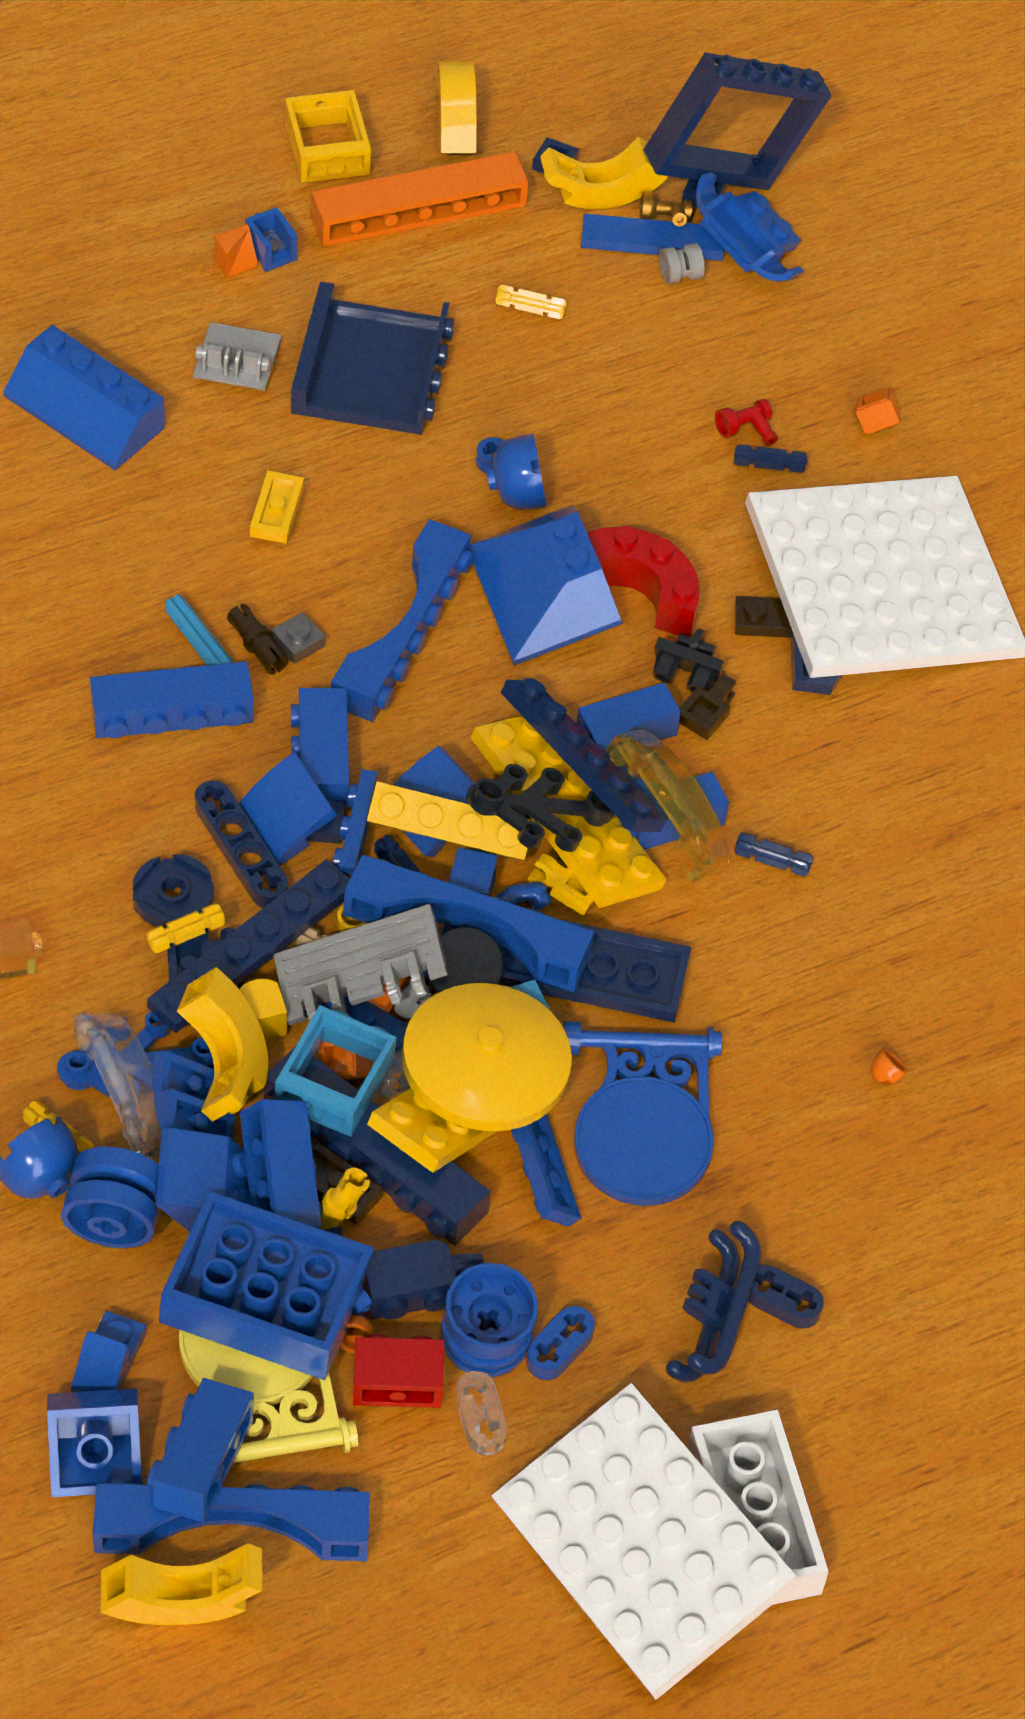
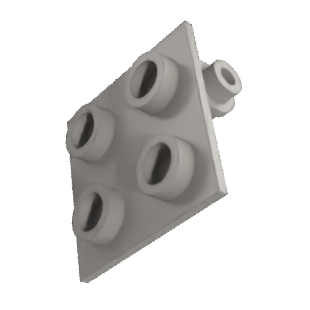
[193,322,282,391]

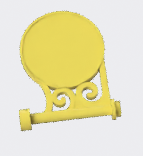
[179,1330,358,1463]

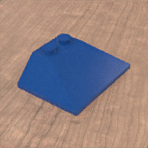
[470,505,622,666]

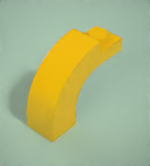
[436,61,476,153]
[540,137,669,209]
[177,967,268,1122]
[101,1543,263,1625]

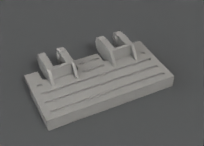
[273,904,448,1025]

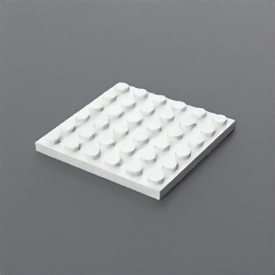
[745,476,1025,678]

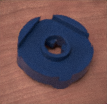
[133,854,214,928]

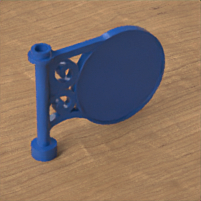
[563,1021,722,1206]

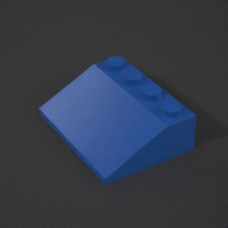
[159,1191,374,1380]

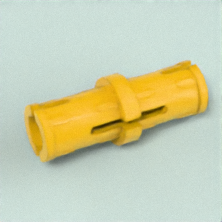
[319,1168,370,1230]

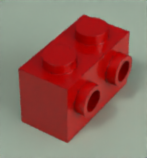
[353,1334,444,1408]

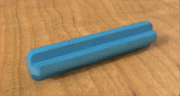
[165,594,234,665]

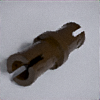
[227,604,289,675]

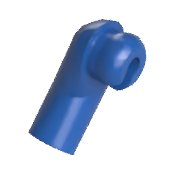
[495,881,551,910]

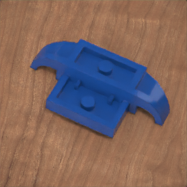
[696,172,804,281]

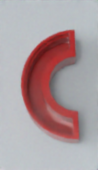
[587,526,700,637]

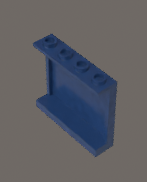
[291,282,455,435]

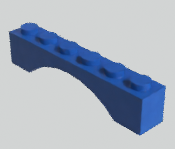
[331,519,474,722]
[343,854,594,993]
[93,1480,370,1561]

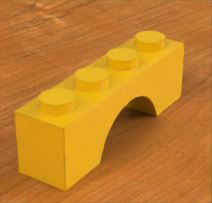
[367,781,533,862]

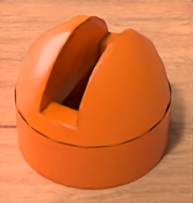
[871,1049,908,1085]
[340,1314,374,1354]

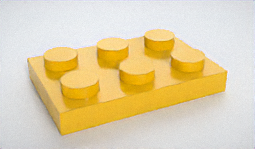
[367,1088,497,1173]

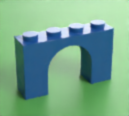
[576,682,729,850]

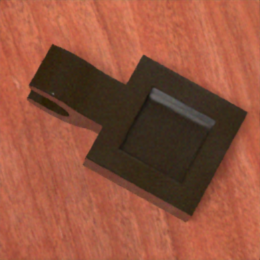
[679,674,736,740]

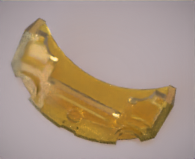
[605,730,732,883]

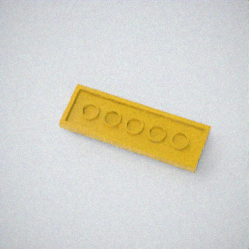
[470,716,667,908]

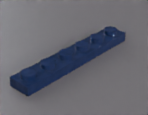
[500,678,667,832]
[147,859,350,1033]

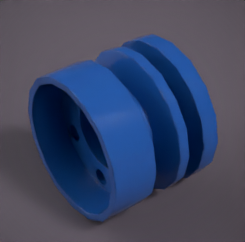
[441,1263,538,1378]

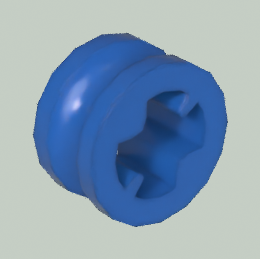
[476,437,504,474]

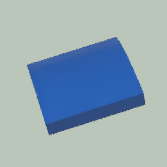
[393,746,475,857]
[239,752,338,866]
[153,1051,235,1139]

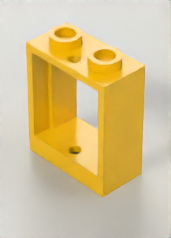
[285,90,371,183]

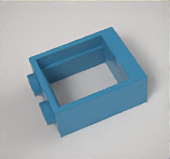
[274,1005,397,1137]

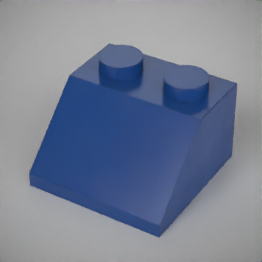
[156,1127,251,1232]
[47,1388,142,1497]

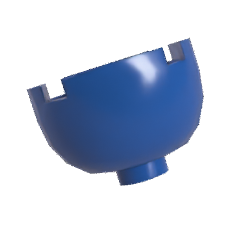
[486,433,546,510]
[0,1117,79,1199]

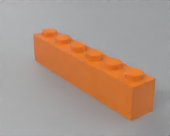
[311,152,528,247]

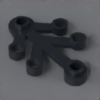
[466,764,614,852]

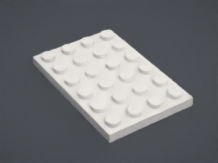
[491,1383,799,1700]

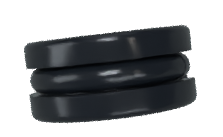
[427,927,504,994]

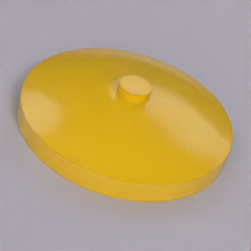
[402,983,572,1131]

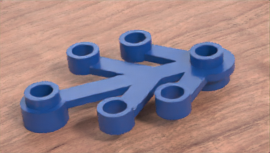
[57,1012,214,1108]

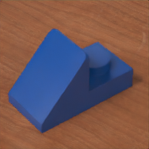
[71,1311,147,1392]

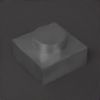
[271,612,326,664]

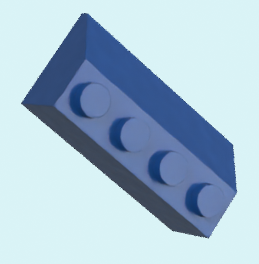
[4,324,165,470]

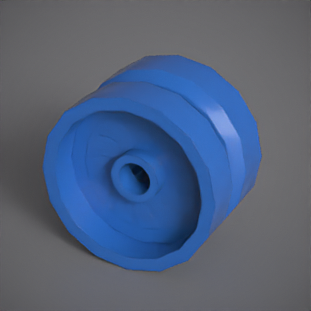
[60,1146,159,1249]

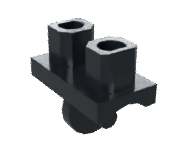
[653,628,725,693]

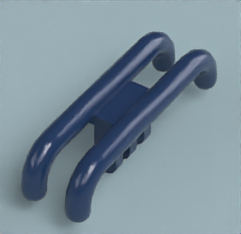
[666,1220,761,1382]

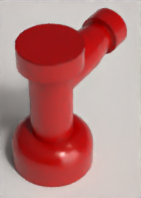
[715,399,778,446]

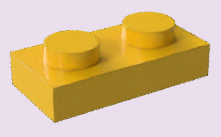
[250,470,304,544]

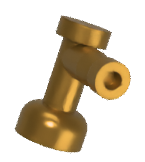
[639,192,692,227]

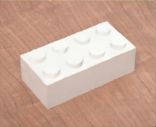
[687,1410,829,1605]

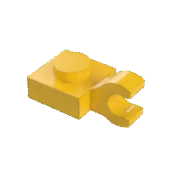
[528,854,594,916]

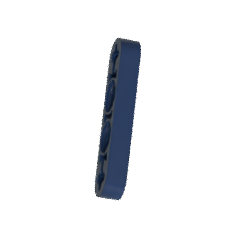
[195,780,288,908]

